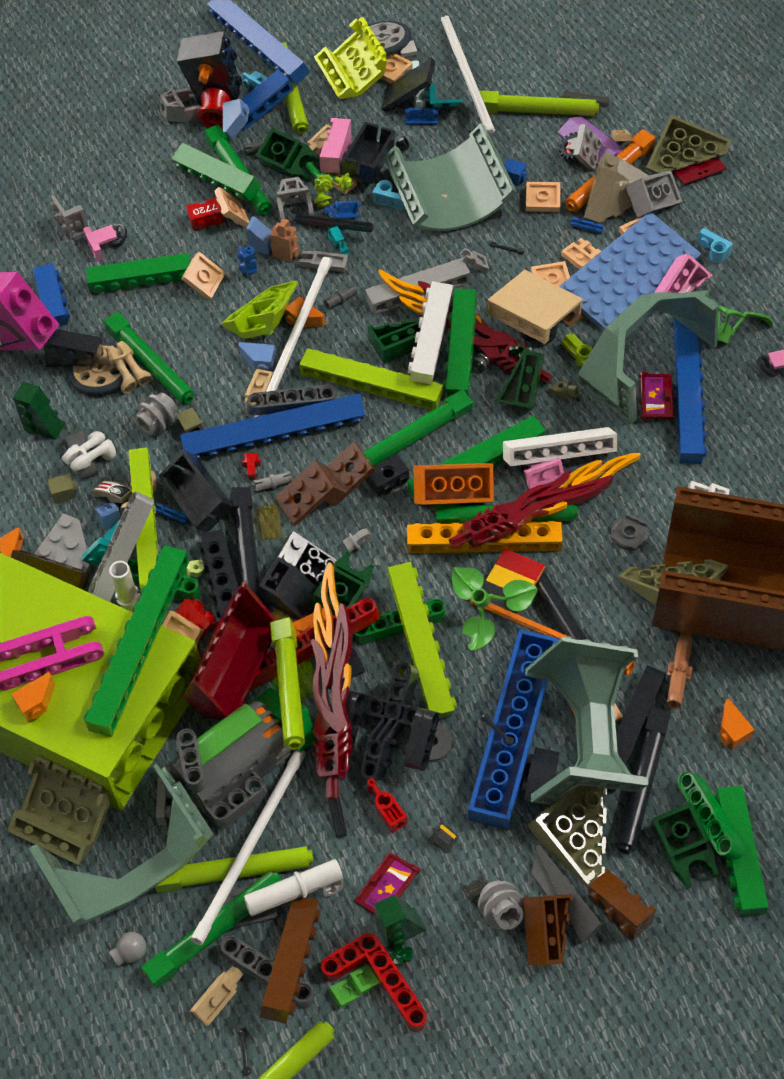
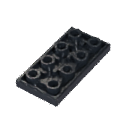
[382,57,435,111]

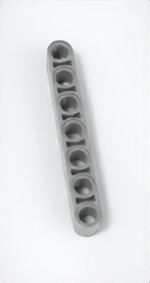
[88,491,154,602]

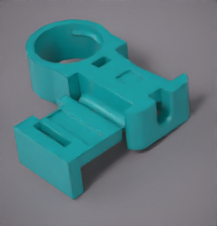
[328,226,349,257]

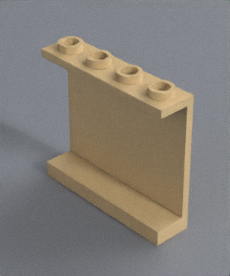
[486,270,583,344]

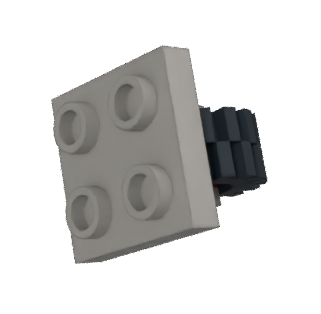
[558,124,601,170]

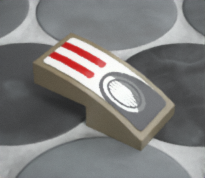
[92,480,132,503]

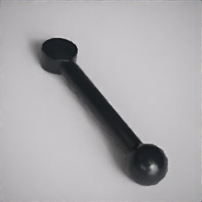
[490,241,524,255]
[481,714,514,746]
[238,1028,251,1076]

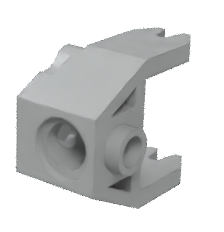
[160,88,202,123]
[277,177,314,221]

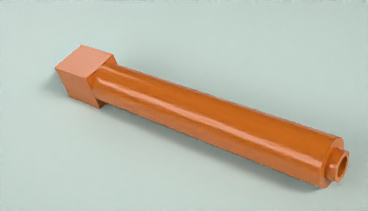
[566,129,656,212]

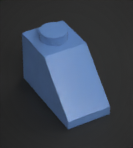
[223,99,249,140]
[246,216,272,255]
[239,342,276,372]

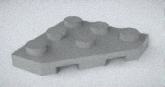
[34,513,92,571]

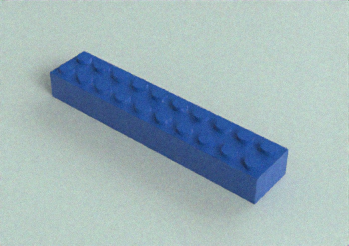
[468,629,559,830]

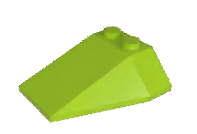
[221,280,298,339]

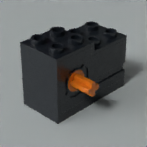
[177,31,242,106]

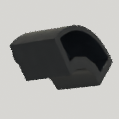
[521,747,560,805]

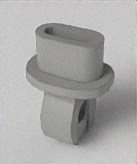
[343,528,374,552]

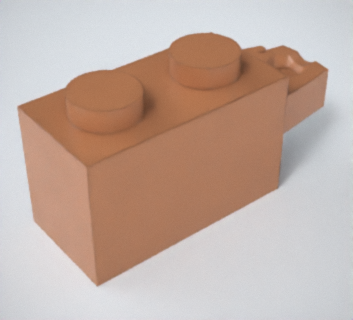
[270,218,300,262]

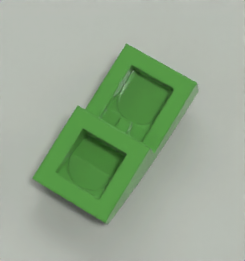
[328,965,380,1009]

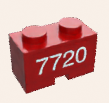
[186,197,225,230]

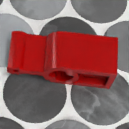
[367,778,408,834]

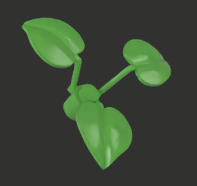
[717,306,773,344]
[452,567,537,651]

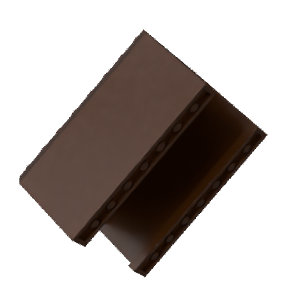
[652,486,784,651]

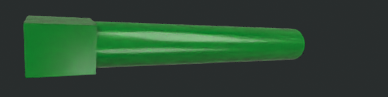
[204,124,272,215]
[104,312,195,405]
[353,389,473,467]
[436,503,578,524]
[141,871,282,989]

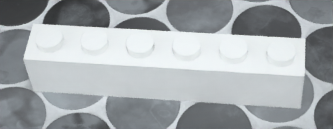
[408,281,453,385]
[503,427,617,466]

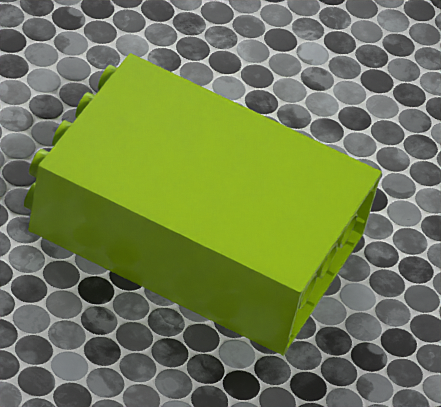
[0,553,200,811]

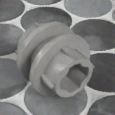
[135,392,178,435]
[478,880,524,931]

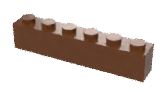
[260,896,321,1024]

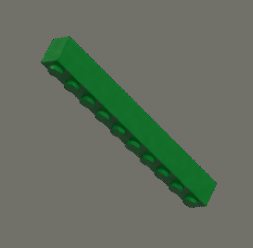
[84,545,189,737]

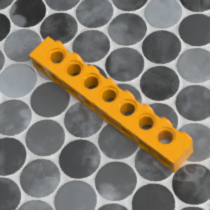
[407,521,562,553]

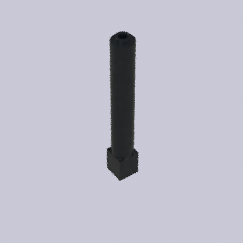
[229,487,262,602]
[535,571,587,640]
[615,707,671,854]

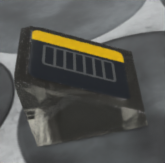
[430,822,459,854]

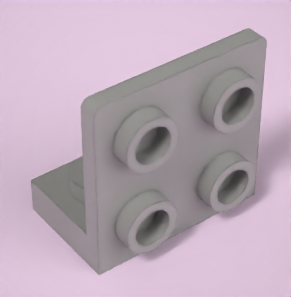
[50,195,88,239]

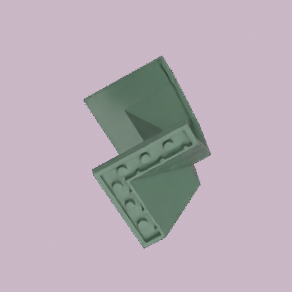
[578,290,719,424]
[525,636,648,805]
[29,764,214,926]

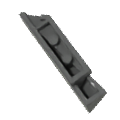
[531,845,601,943]

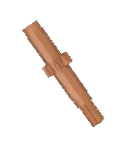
[667,632,693,709]

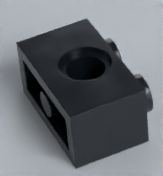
[366,454,410,497]

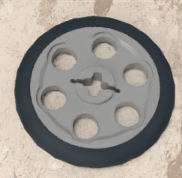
[368,20,411,56]

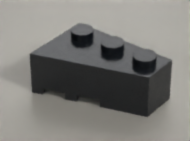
[44,329,103,367]

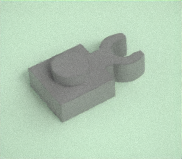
[460,248,489,273]

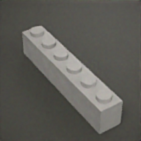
[365,258,470,314]

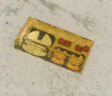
[258,504,282,540]

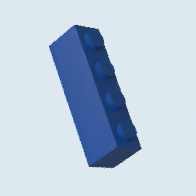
[242,70,294,130]
[33,263,70,327]

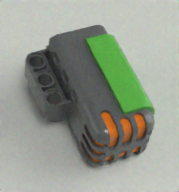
[170,701,292,828]

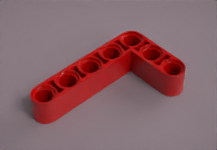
[321,933,427,1032]

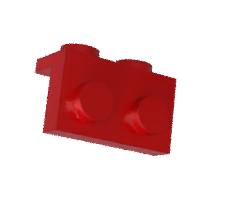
[175,599,218,642]

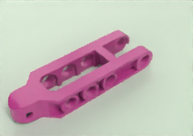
[0,616,104,691]

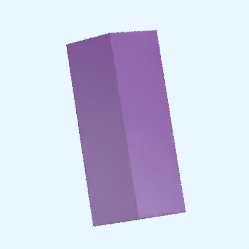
[557,116,624,164]

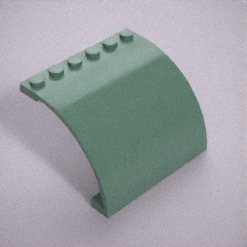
[384,123,517,231]

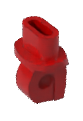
[242,453,261,479]

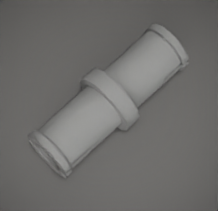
[253,471,292,492]

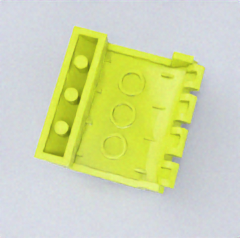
[314,17,387,99]

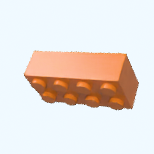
[414,463,494,505]

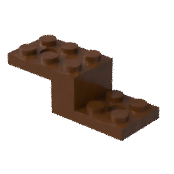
[275,442,376,525]

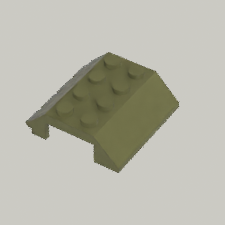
[7,755,110,865]

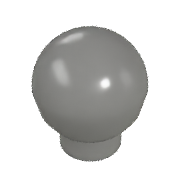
[109,932,146,966]

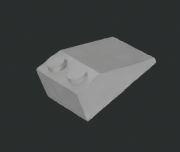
[626,170,682,217]

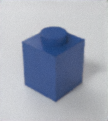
[504,158,528,186]

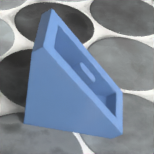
[95,503,121,531]

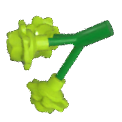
[306,162,352,207]

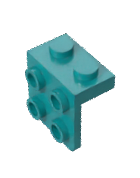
[424,83,462,108]
[82,520,120,567]

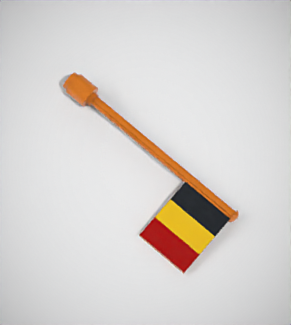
[470,549,635,676]

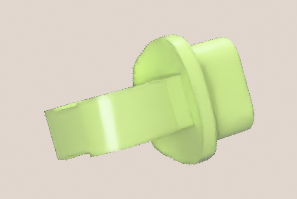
[184,560,204,577]

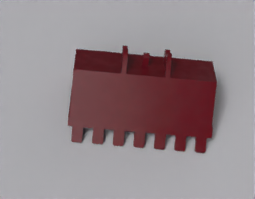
[181,580,277,720]

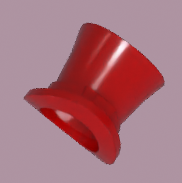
[197,88,230,129]

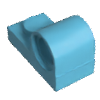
[373,180,406,211]
[698,228,733,263]

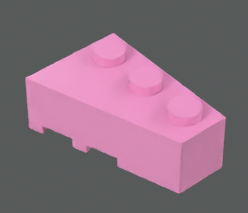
[320,118,353,173]
[654,253,713,293]

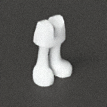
[62,431,116,472]

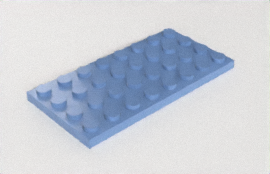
[559,212,701,331]

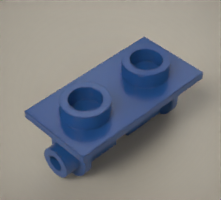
[405,107,438,124]
[326,201,360,219]
[237,245,257,279]

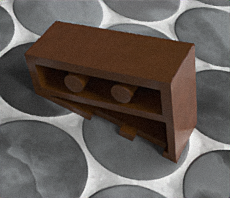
[588,870,656,940]
[523,894,573,965]

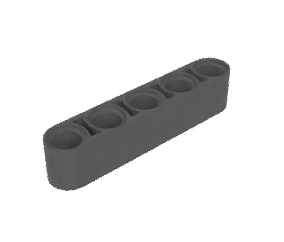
[246,385,336,415]
[220,936,314,1008]

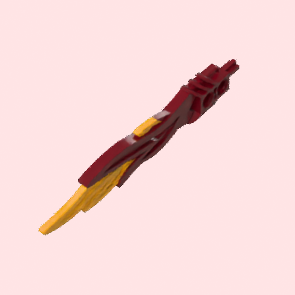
[378,270,553,384]
[449,453,640,549]
[311,562,352,800]

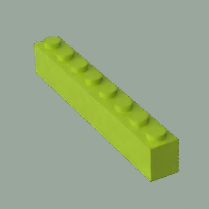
[299,348,443,410]
[387,562,457,719]

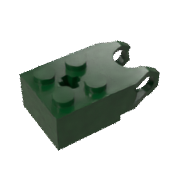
[256,128,320,182]
[310,551,374,616]
[650,802,719,889]

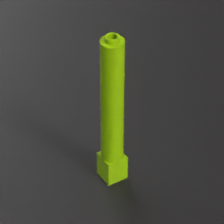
[282,42,309,134]
[479,90,599,116]
[270,617,305,750]
[155,846,313,893]
[258,1021,335,1079]

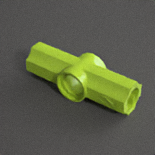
[561,333,593,367]

